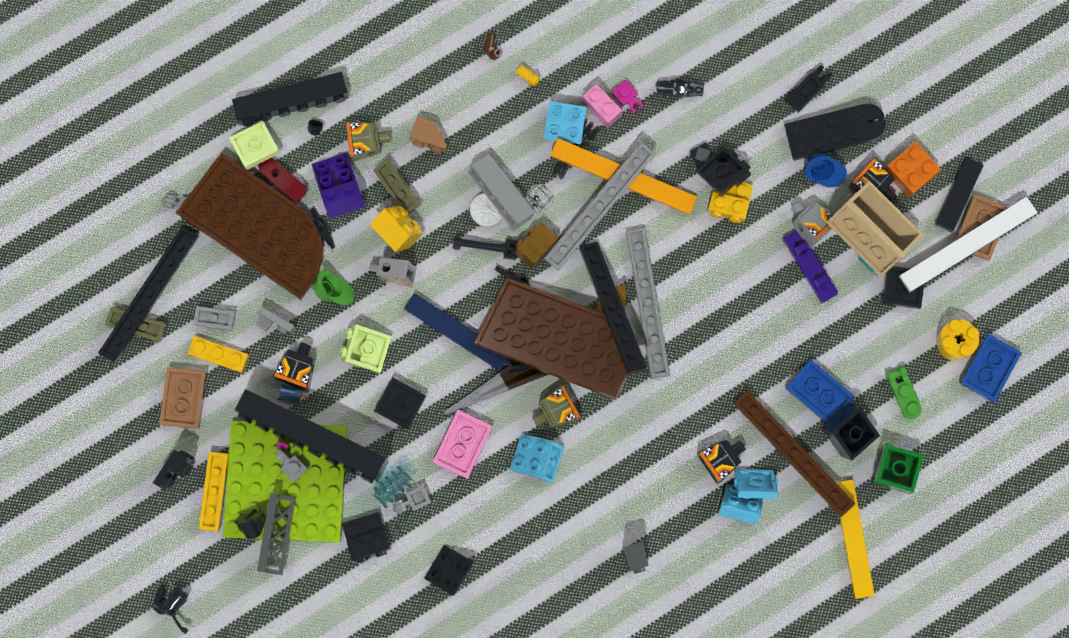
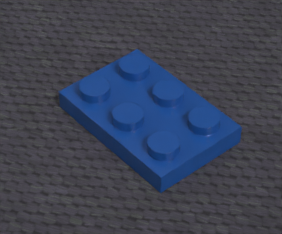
[960,334,1022,403]
[786,360,855,423]

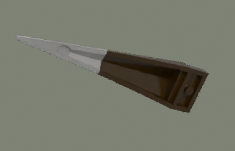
[444,366,549,415]

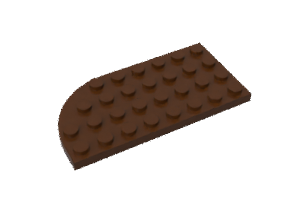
[176,153,323,300]
[474,277,627,400]

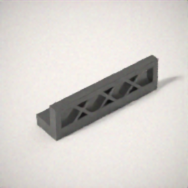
[257,493,296,575]

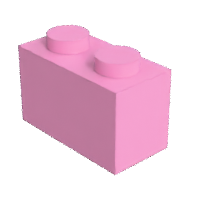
[582,84,622,129]

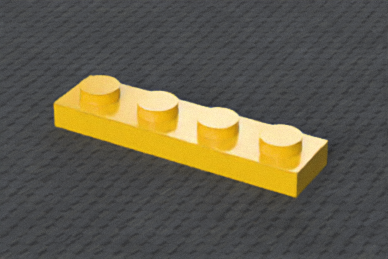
[199,452,229,532]

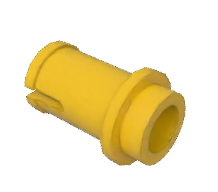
[516,65,541,87]

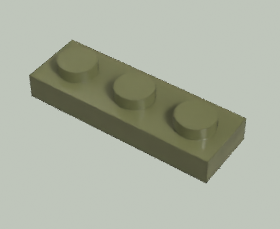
[373,159,421,215]
[105,307,167,343]

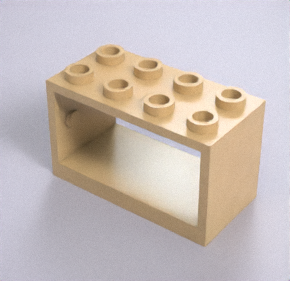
[826,181,924,277]

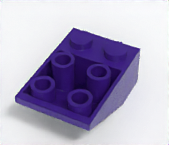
[311,153,365,219]

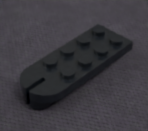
[784,103,886,161]

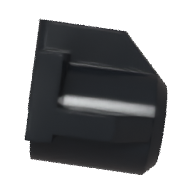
[234,509,265,540]

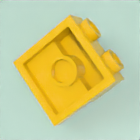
[707,182,753,223]

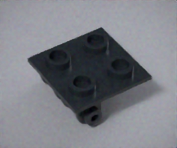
[424,545,474,596]

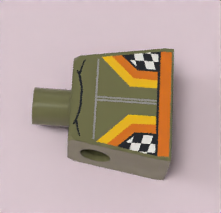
[346,122,391,162]
[532,385,581,429]

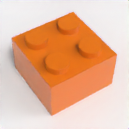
[885,141,941,199]

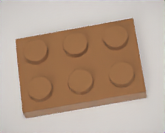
[955,194,1008,261]
[159,367,207,429]

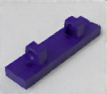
[782,231,839,304]

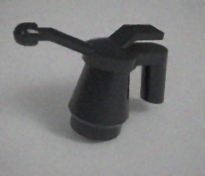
[153,585,189,634]

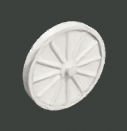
[470,193,502,226]

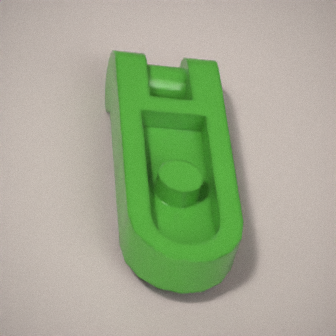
[885,365,922,420]

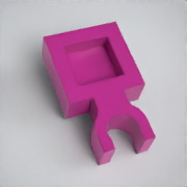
[611,80,644,115]

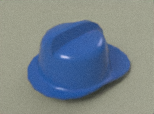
[805,153,847,187]

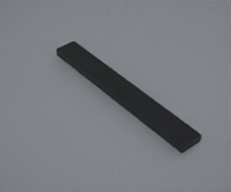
[98,226,199,364]
[579,241,647,376]

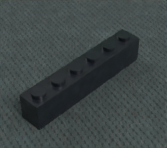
[232,72,349,126]

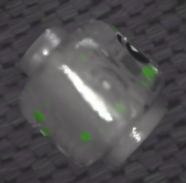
[526,183,554,211]

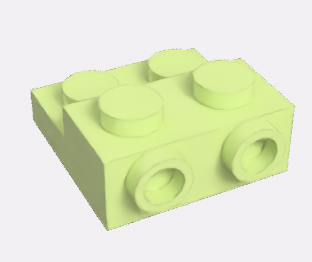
[339,324,392,373]

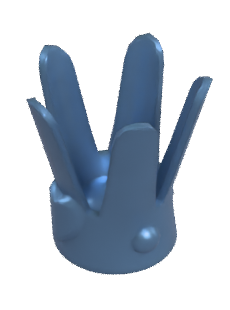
[277,381,307,403]

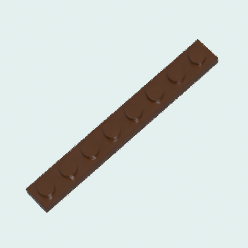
[733,390,855,517]

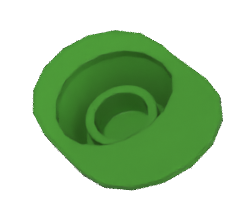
[311,270,354,306]

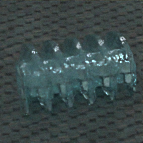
[373,465,413,509]

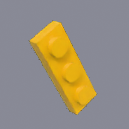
[187,336,249,373]

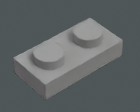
[193,306,235,331]

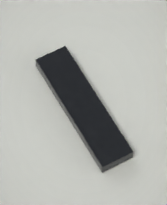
[935,157,984,232]

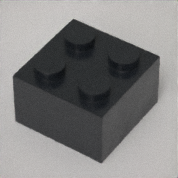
[821,403,880,461]

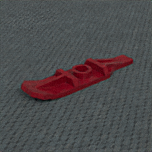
[258,158,306,201]

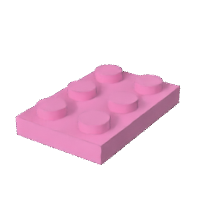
[433,410,493,479]

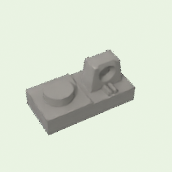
[256,307,296,335]

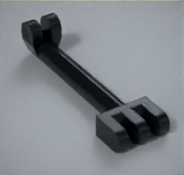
[552,120,600,180]
[452,237,519,260]

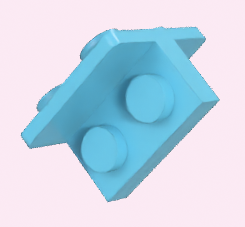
[718,484,763,525]

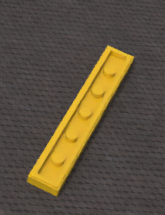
[835,480,875,599]

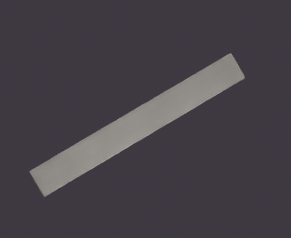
[544,141,656,271]
[626,227,670,379]

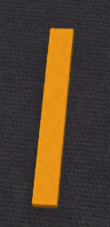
[550,138,697,215]

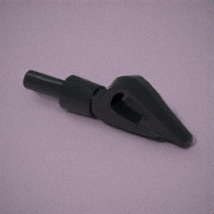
[310,208,335,249]
[495,266,530,286]

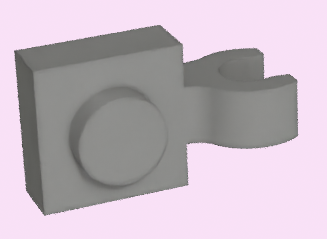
[274,449,308,483]

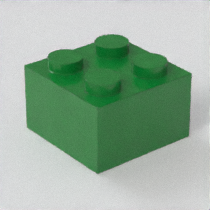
[872,444,924,495]

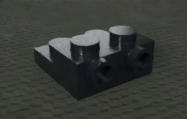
[696,145,751,197]
[153,449,194,490]
[342,512,391,563]

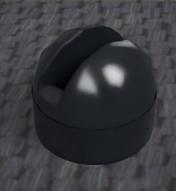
[307,119,323,136]

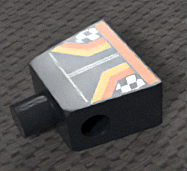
[848,157,896,202]
[273,342,315,391]
[696,440,746,485]

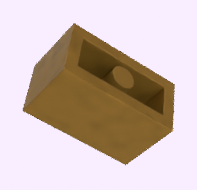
[514,223,559,269]

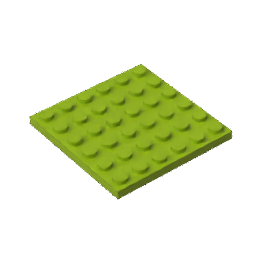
[223,421,347,543]

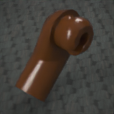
[483,33,501,60]

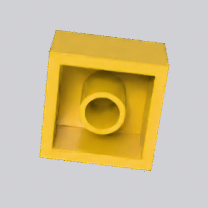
[369,206,424,252]

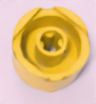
[936,319,979,361]

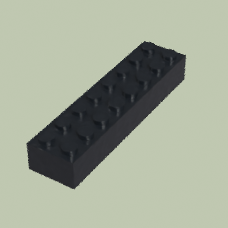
[234,389,389,484]

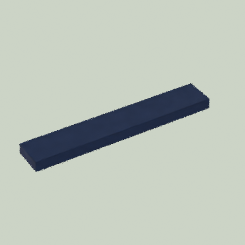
[404,293,507,372]

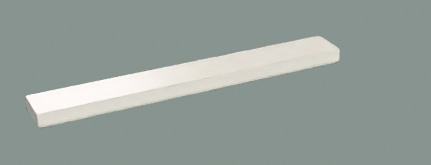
[899,197,1038,293]

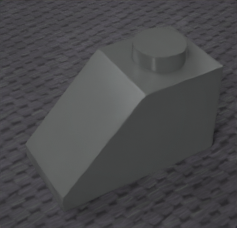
[622,541,649,574]

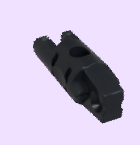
[655,79,704,97]

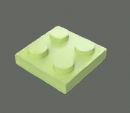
[229,120,280,170]

